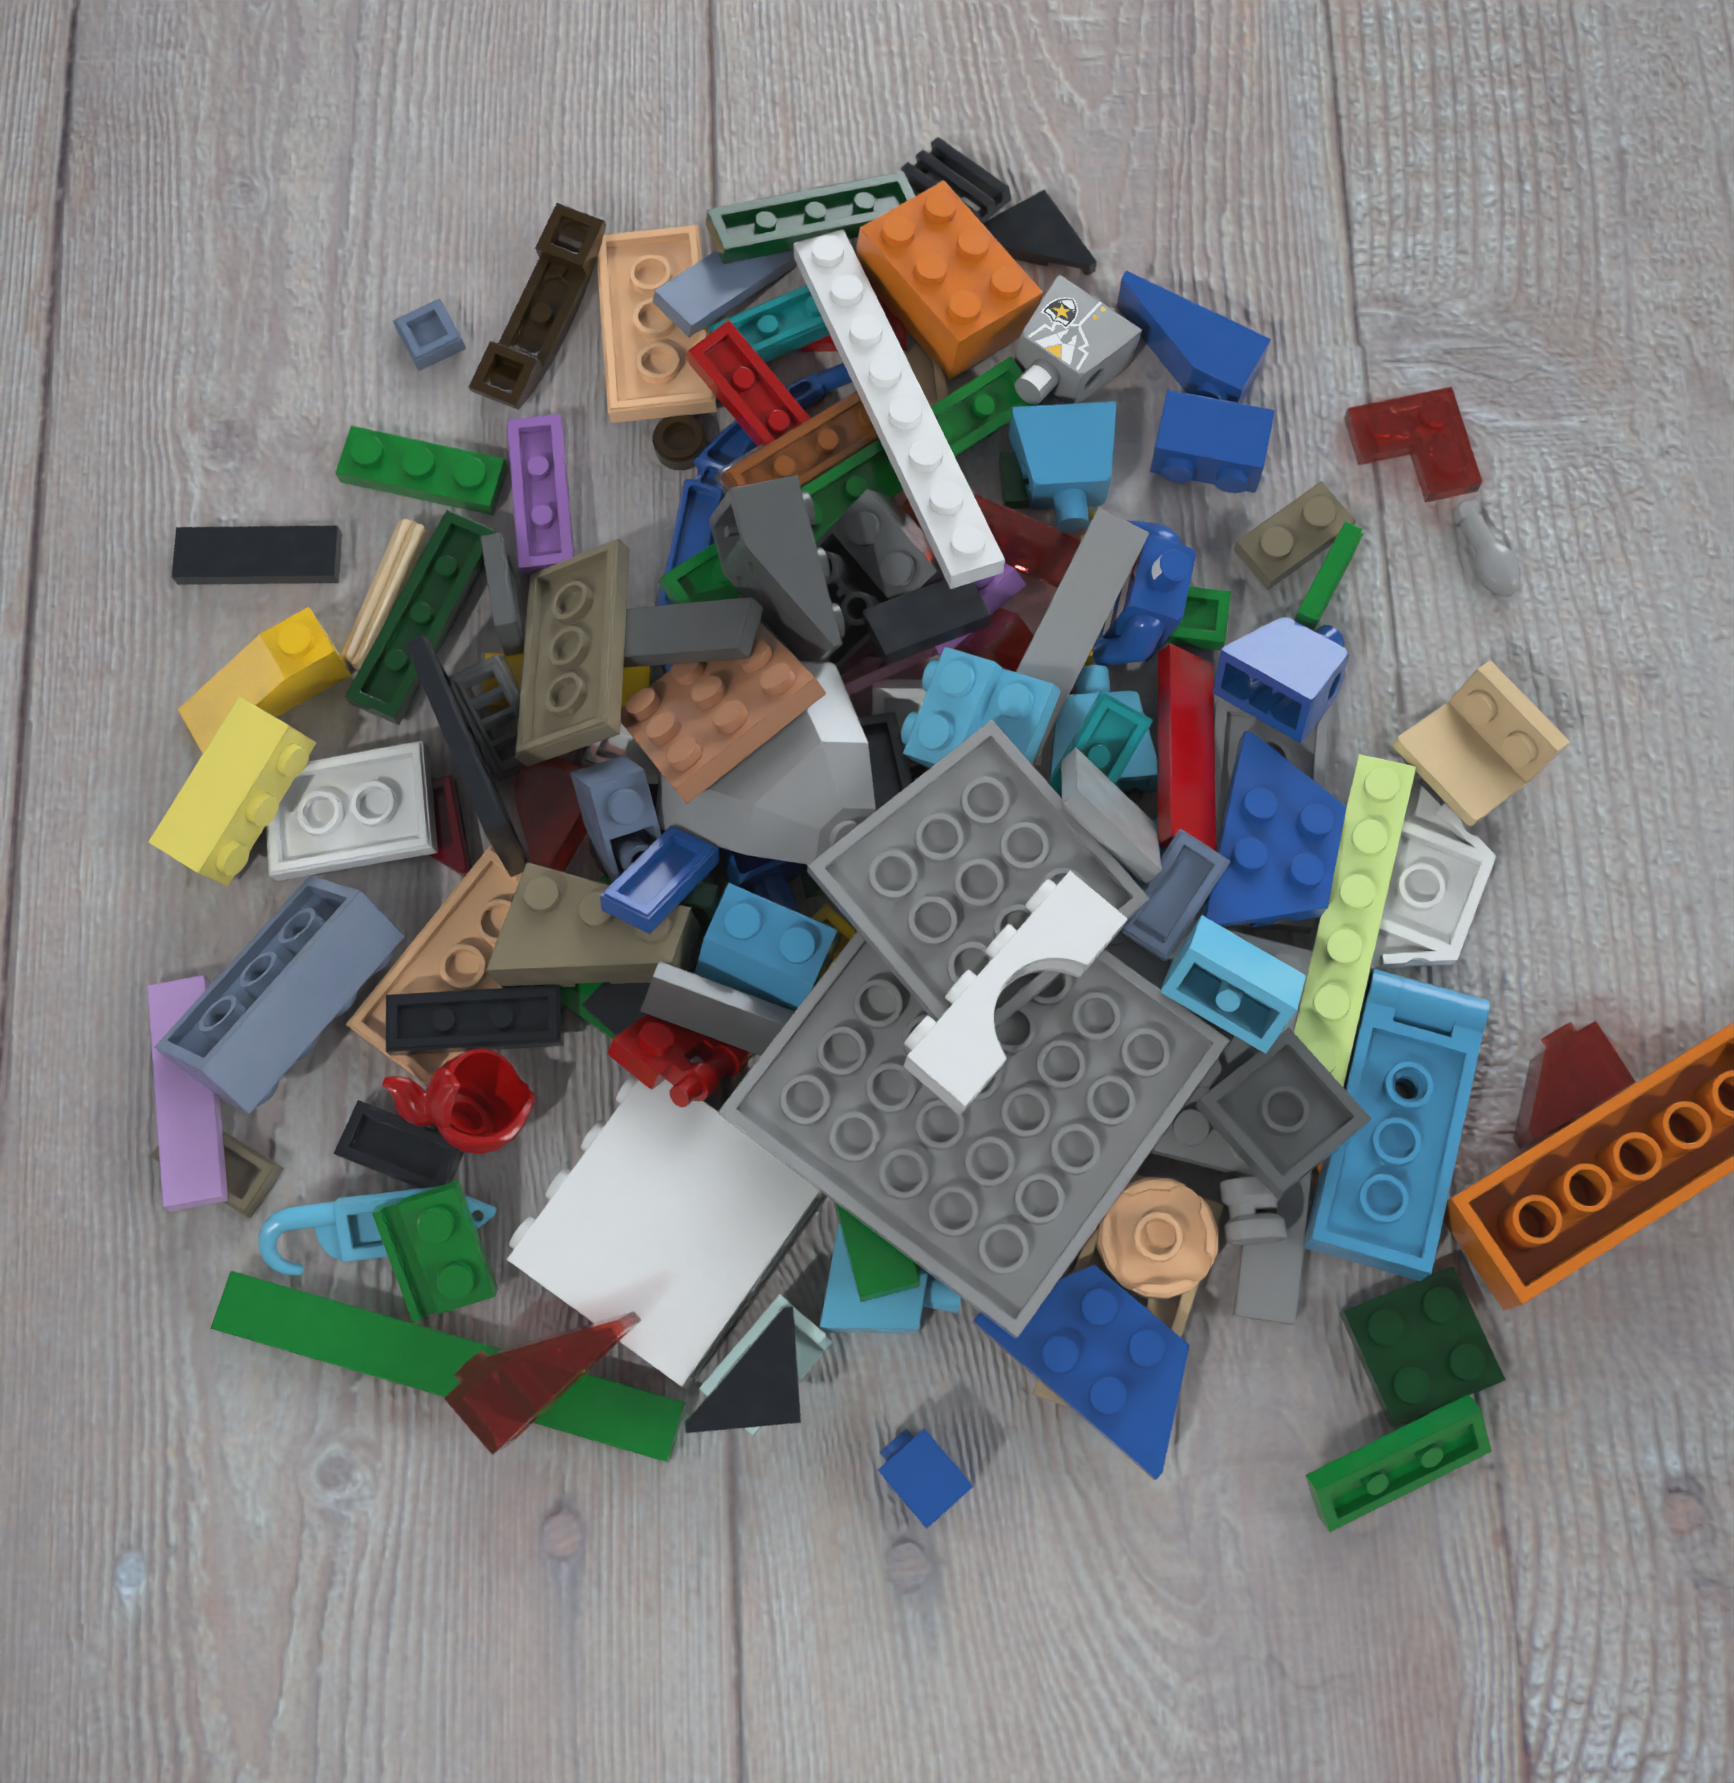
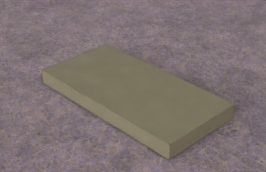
[515,539,630,767]

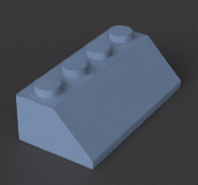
[155,876,405,1114]

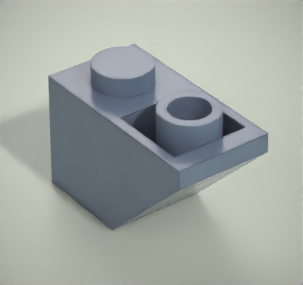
[570,755,661,884]

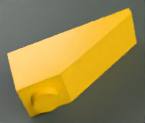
[178,607,351,754]

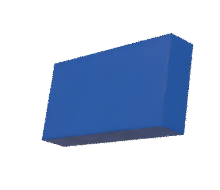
[600,825,719,934]

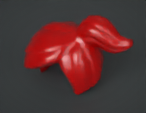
[382,1048,536,1154]

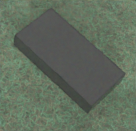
[480,533,525,657]

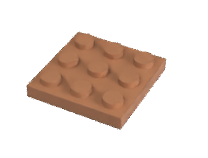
[621,622,827,805]

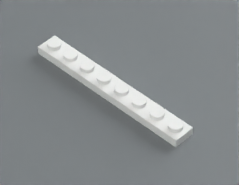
[794,229,1005,589]

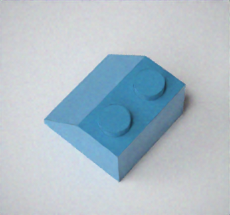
[694,883,843,1011]

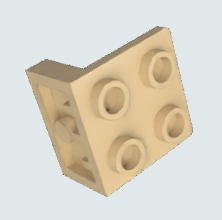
[1392,660,1570,826]

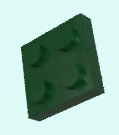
[1339,1266,1506,1427]

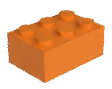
[856,180,1043,379]

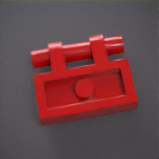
[607,1014,753,1108]

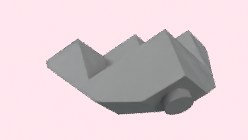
[655,661,876,864]

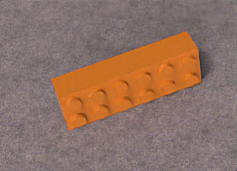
[1443,1022,1734,1311]

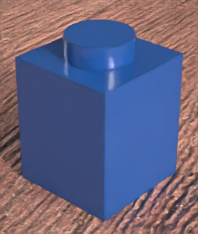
[878,1428,973,1529]

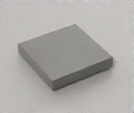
[1061,747,1162,884]

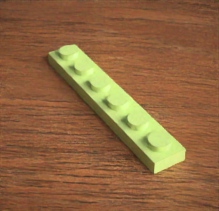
[1294,754,1416,1086]

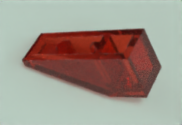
[444,1311,642,1455]

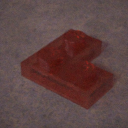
[1344,386,1482,503]

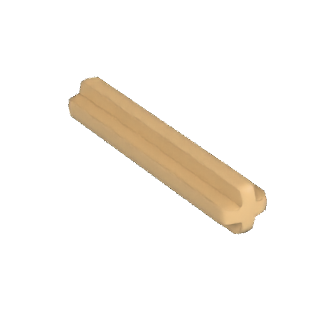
[341,519,427,670]

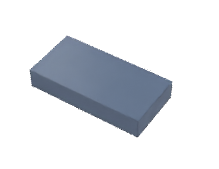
[1119,829,1230,962]

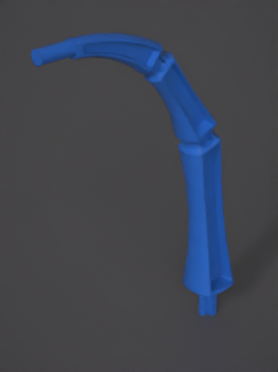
[655,363,852,915]

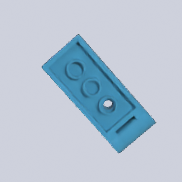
[1303,968,1490,1281]

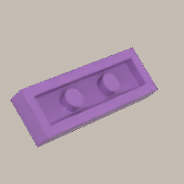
[507,414,575,577]

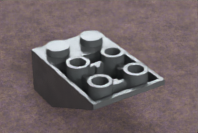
[709,475,845,662]
[784,489,945,676]

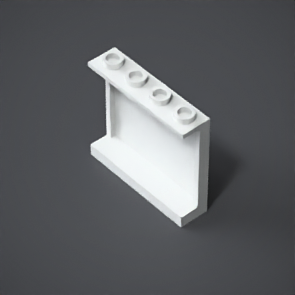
[507,1075,824,1390]

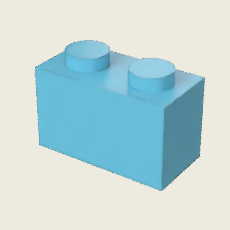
[1160,915,1306,1054]

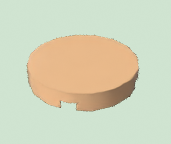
[1097,1177,1218,1300]

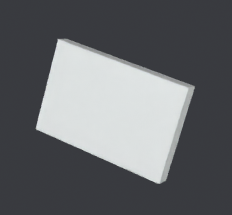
[266,741,438,881]

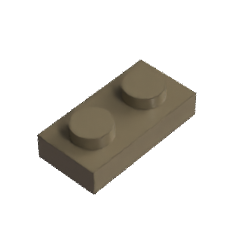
[1234,481,1356,590]

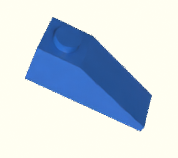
[1117,270,1271,404]

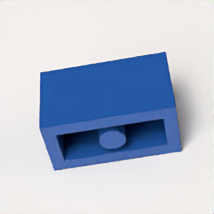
[1150,389,1275,493]

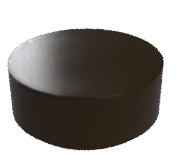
[653,415,708,471]

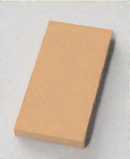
[597,225,717,423]
[346,846,524,1087]

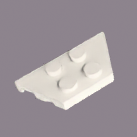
[1370,772,1496,970]

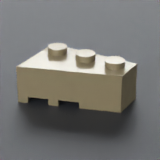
[486,862,702,988]

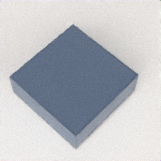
[393,298,466,371]

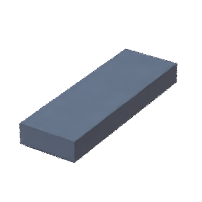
[653,250,797,337]

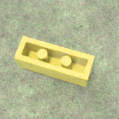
[148,697,317,887]

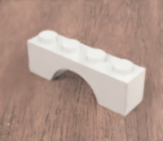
[903,871,1127,1115]

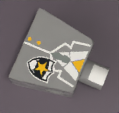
[1014,275,1142,405]

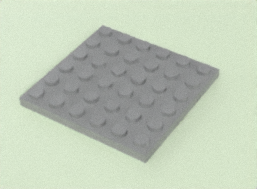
[718,931,1230,1338]

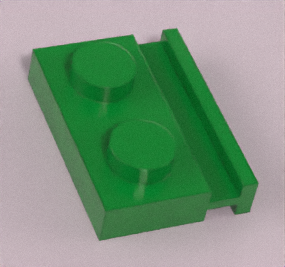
[372,1180,498,1323]

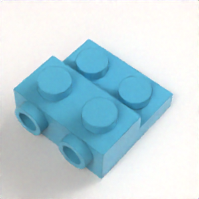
[901,647,1061,768]

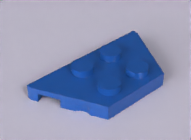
[1202,731,1346,928]
[972,1264,1190,1480]

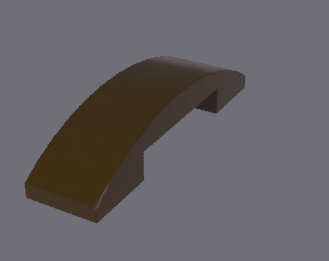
[468,203,606,410]

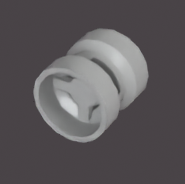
[1220,1176,1287,1245]

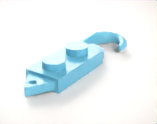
[258,1186,497,1275]

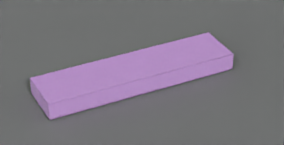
[147,975,228,1212]

